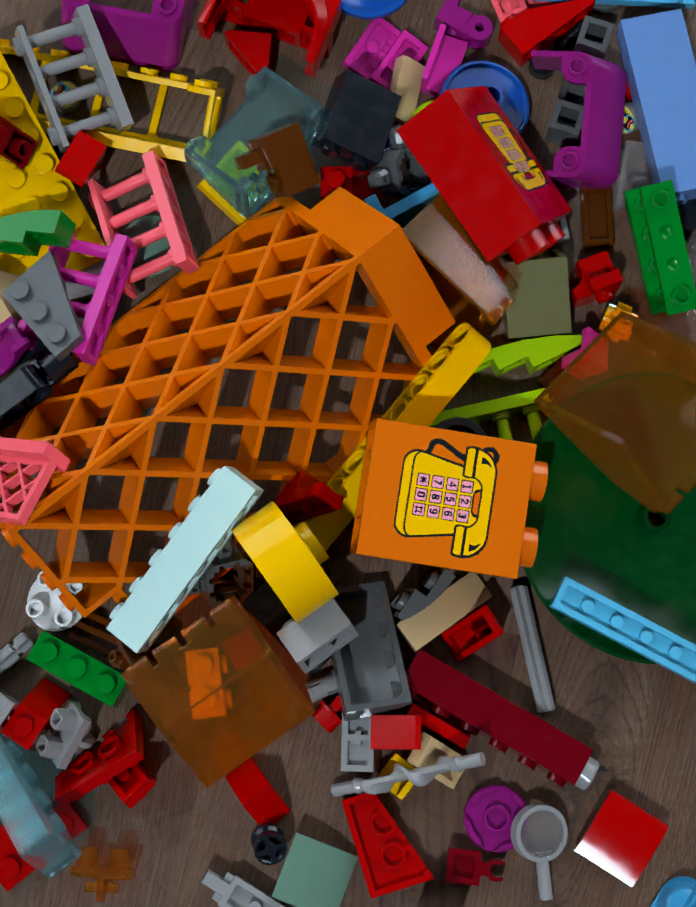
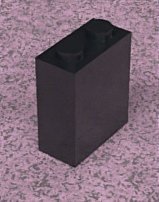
[312,69,402,171]

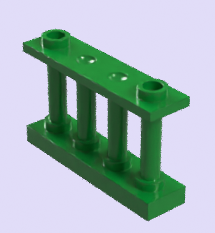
[622,180,696,316]

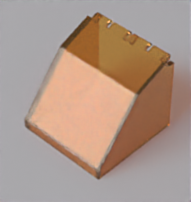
[534,311,696,514]
[121,595,315,788]

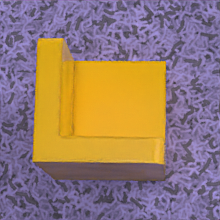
[377,753,416,800]

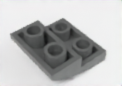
[390,567,456,621]

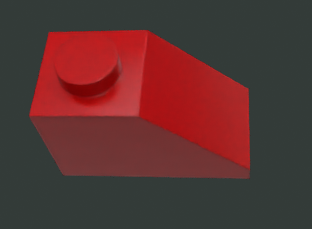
[320,166,383,207]
[1,677,72,751]

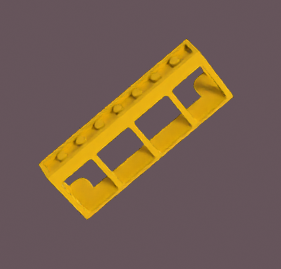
[0,38,226,165]

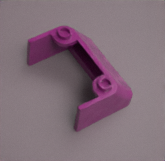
[61,0,195,71]
[531,50,627,189]

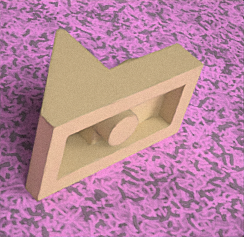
[407,732,464,789]

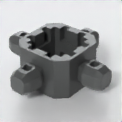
[368,125,432,201]
[188,537,263,619]

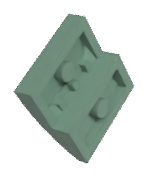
[271,832,358,907]

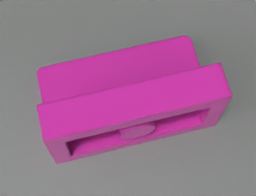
[420,24,469,97]

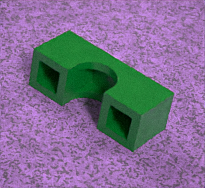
[26,630,134,708]

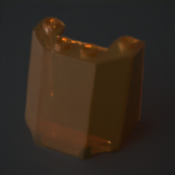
[403,194,519,350]

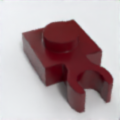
[445,847,505,886]

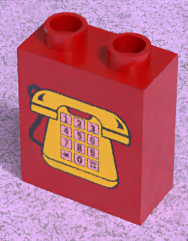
[396,86,573,266]

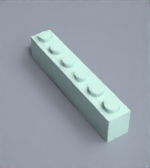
[106,466,264,653]

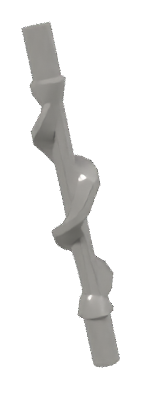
[331,752,486,797]

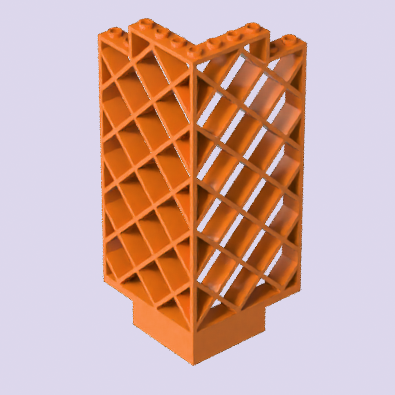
[0,187,456,618]

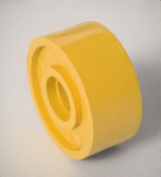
[231,501,339,624]

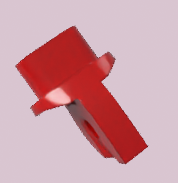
[312,695,342,734]

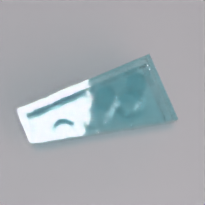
[0,734,82,879]

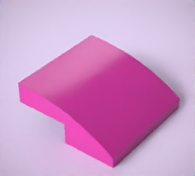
[341,18,429,90]

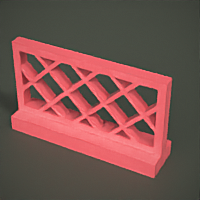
[0,437,71,526]

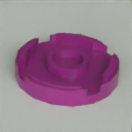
[463,785,529,852]

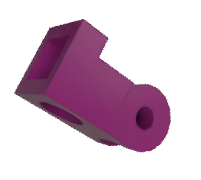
[434,0,493,50]

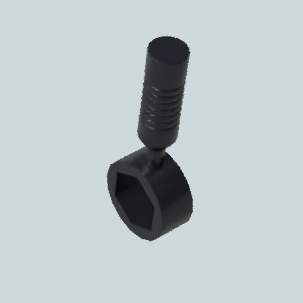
[528,20,583,80]

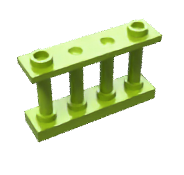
[429,388,548,440]

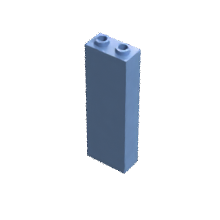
[616,9,696,206]

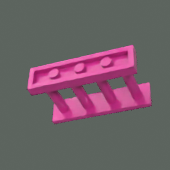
[17,233,138,366]

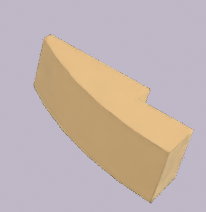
[396,572,493,653]

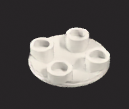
[26,571,86,632]

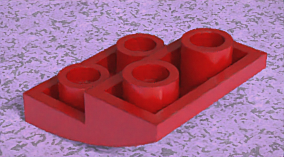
[575,789,669,887]

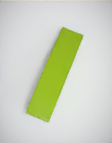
[471,335,582,377]

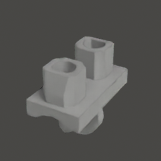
[35,701,95,770]

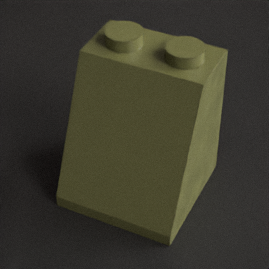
[496,249,572,342]

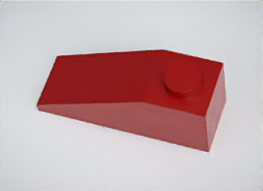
[498,0,595,67]

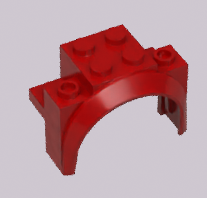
[197,0,342,78]

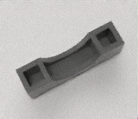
[545,15,615,147]

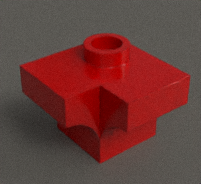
[570,250,623,309]

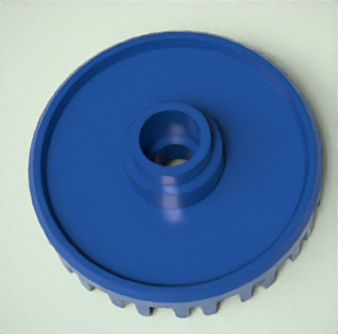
[438,61,530,134]

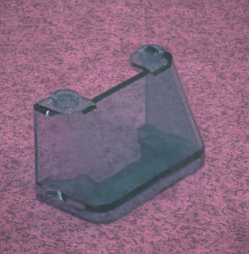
[184,66,324,219]

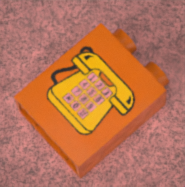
[349,418,548,579]

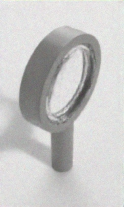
[511,803,568,901]

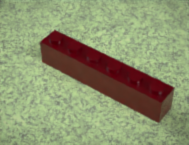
[406,649,593,788]

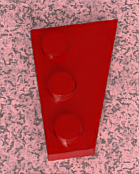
[54,708,144,808]
[341,793,435,899]
[0,803,89,892]

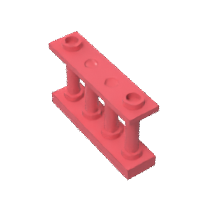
[87,150,199,299]

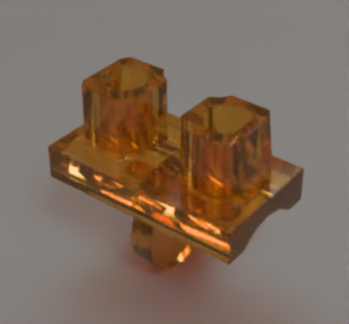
[70,846,136,903]

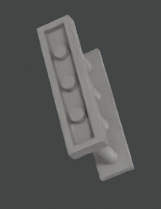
[12,4,134,153]

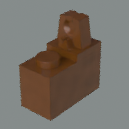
[234,123,321,198]

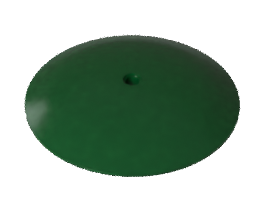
[524,372,696,664]

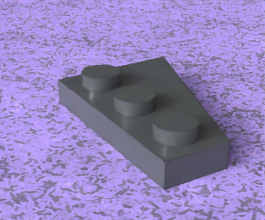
[1,250,85,362]

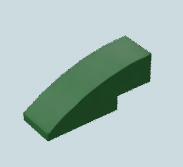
[0,210,76,257]

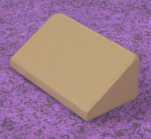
[389,55,425,124]

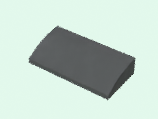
[331,581,412,722]

